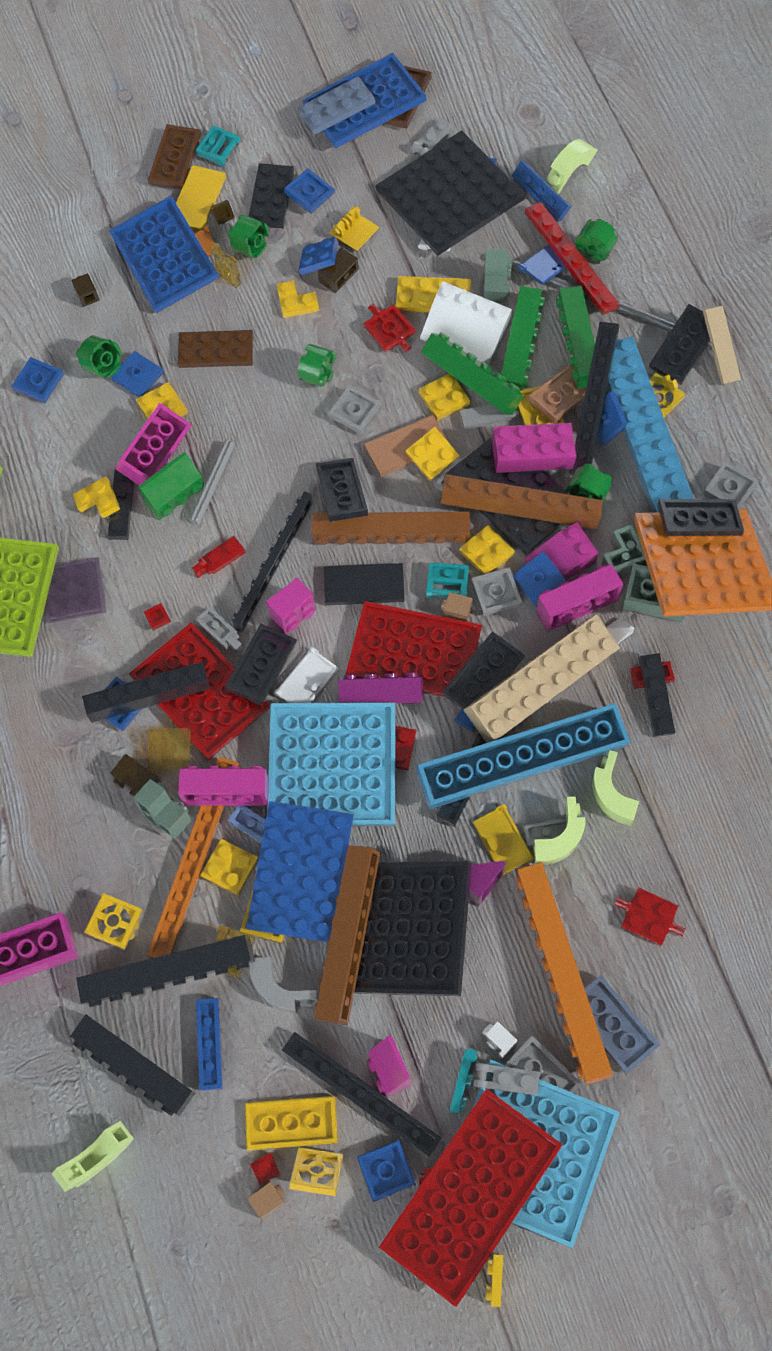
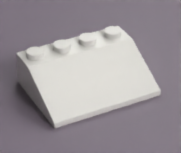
[420,282,512,365]

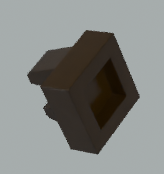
[211,200,235,225]

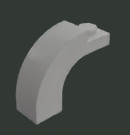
[249,957,318,1012]

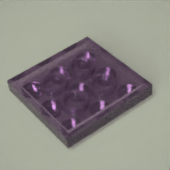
[45,557,107,623]

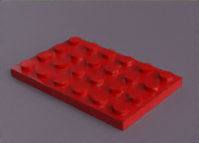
[345,601,482,697]
[129,623,271,760]

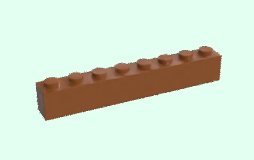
[441,474,603,529]
[312,512,470,545]
[314,845,380,1026]

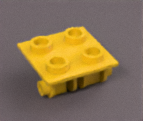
[329,206,379,252]

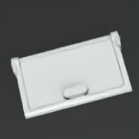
[273,647,339,703]

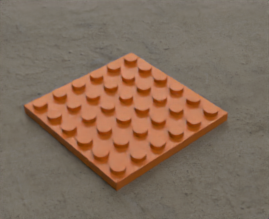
[633,509,772,616]

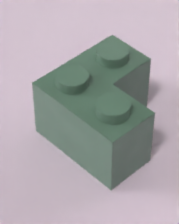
[484,249,512,303]
[601,524,647,578]
[133,779,192,839]

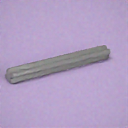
[190,440,234,524]

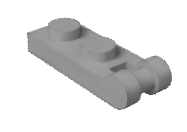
[411,117,454,156]
[474,1063,540,1096]

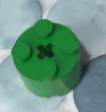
[228,214,269,258]
[575,219,618,264]
[76,335,122,377]
[298,344,337,387]
[566,463,612,504]

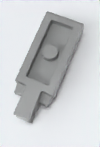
[195,606,244,654]

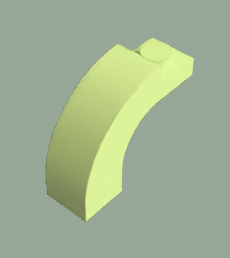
[545,139,597,194]
[592,750,639,826]
[533,797,585,865]
[52,1121,134,1192]

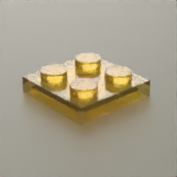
[147,728,190,772]

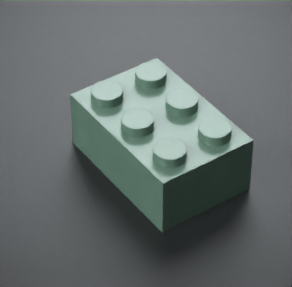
[623,564,685,622]

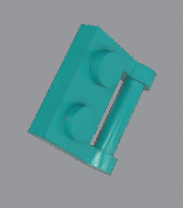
[195,125,241,167]
[426,562,469,598]

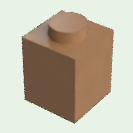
[441,592,473,622]
[248,1182,286,1219]

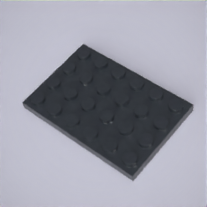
[444,437,569,555]

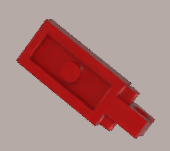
[192,536,246,578]

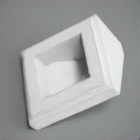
[606,618,634,644]

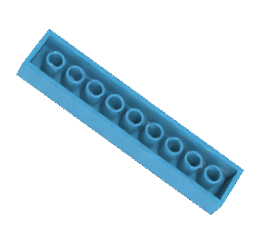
[607,336,694,512]
[415,703,630,810]

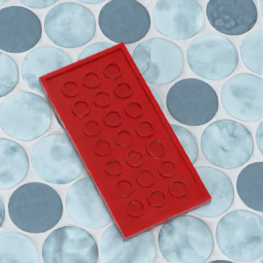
[379,1089,563,1308]

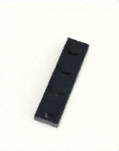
[108,469,134,540]
[639,653,675,737]

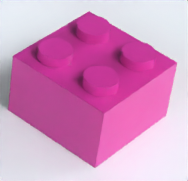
[266,577,316,634]

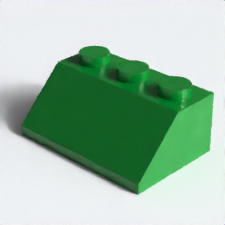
[138,452,204,520]

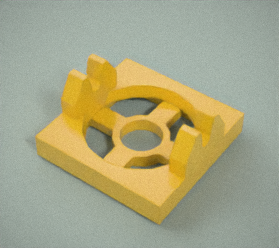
[649,372,686,418]
[84,893,143,950]
[289,1147,343,1196]

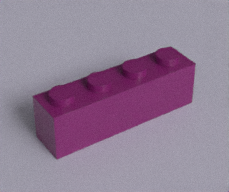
[338,673,423,703]

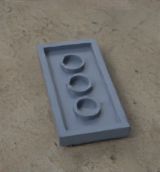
[297,76,375,135]
[584,975,660,1075]

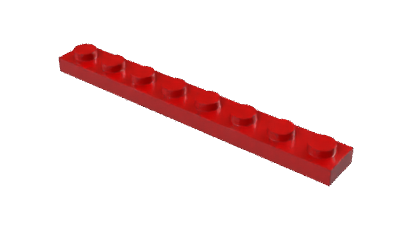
[525,202,619,315]

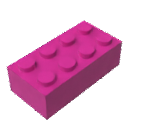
[114,403,192,485]
[491,423,576,473]
[536,564,623,632]
[178,766,268,806]
[0,912,79,987]

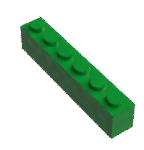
[501,286,545,391]
[556,286,595,389]
[421,332,524,415]

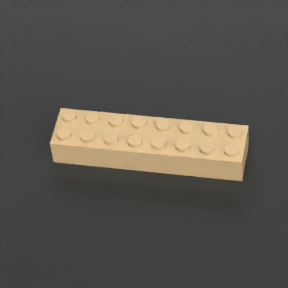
[464,614,620,743]

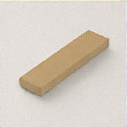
[703,306,741,385]

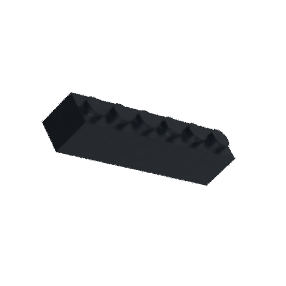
[82,662,211,723]
[70,1014,195,1117]

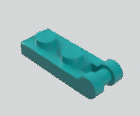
[450,1049,477,1115]

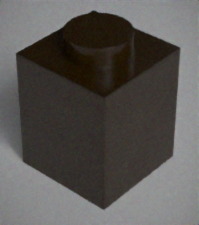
[71,273,100,307]

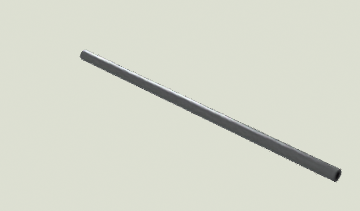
[511,260,712,348]

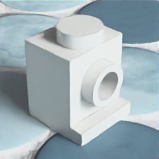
[482,1021,517,1060]

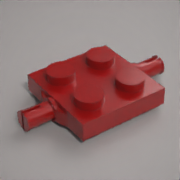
[363,303,415,352]
[614,887,686,946]

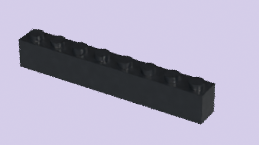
[76,935,255,1007]

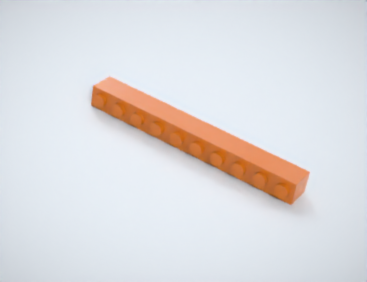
[515,862,613,1085]

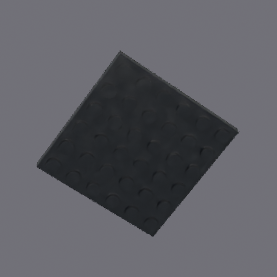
[375,130,526,256]
[354,861,472,996]

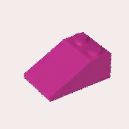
[525,523,598,579]
[366,1035,411,1097]

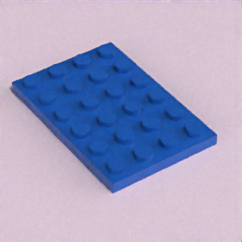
[302,53,427,149]
[109,196,220,313]
[246,801,354,943]

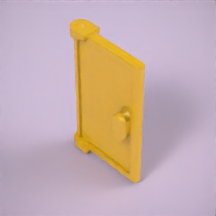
[472,804,534,875]

